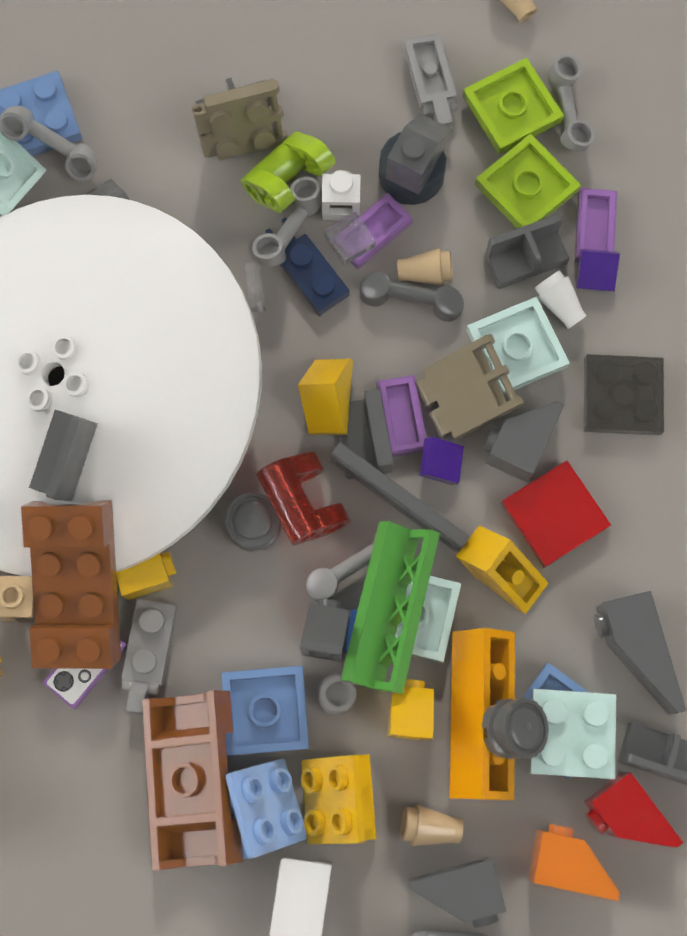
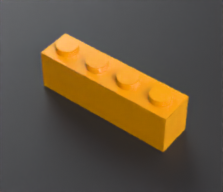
[450,628,515,801]

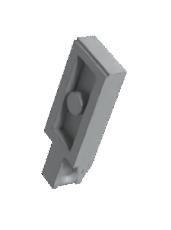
[403,33,457,128]
[121,599,178,714]

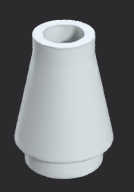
[535,270,587,329]

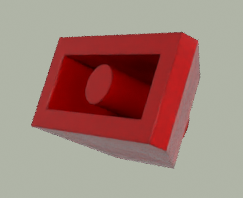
[584,772,684,848]

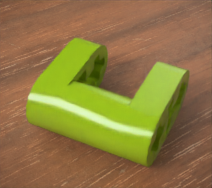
[240,131,336,213]

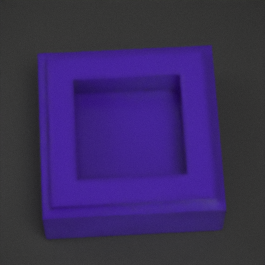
[575,249,620,292]
[419,437,464,485]

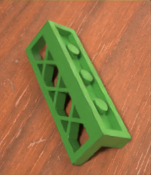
[341,521,440,694]

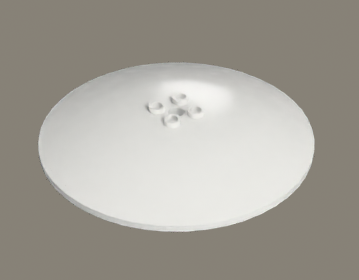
[0,195,262,577]

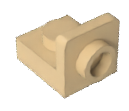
[0,576,34,622]

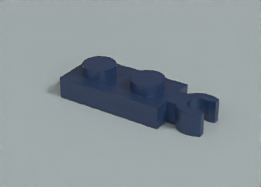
[265,217,350,316]

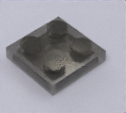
[584,354,664,436]

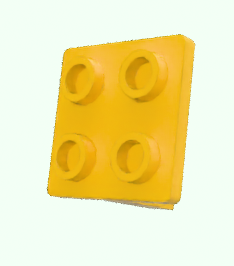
[301,754,376,844]

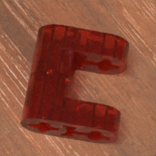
[256,451,351,546]

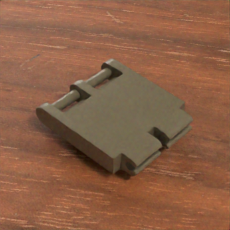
[192,79,287,161]
[415,334,525,439]

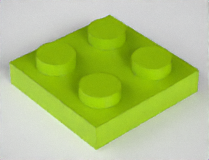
[462,57,564,155]
[474,133,581,228]

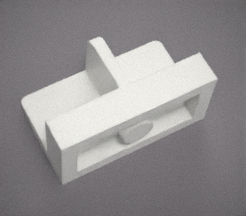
[269,858,332,936]

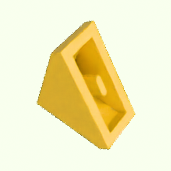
[298,358,353,435]

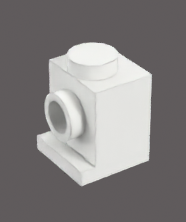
[322,170,360,221]

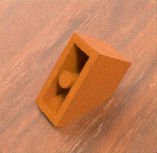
[528,824,620,901]

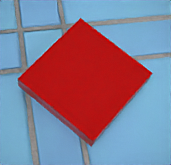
[501,460,611,568]

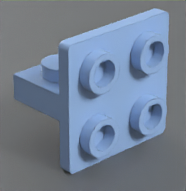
[226,758,307,859]

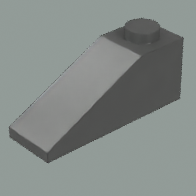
[594,591,686,715]

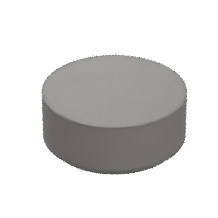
[318,674,358,715]

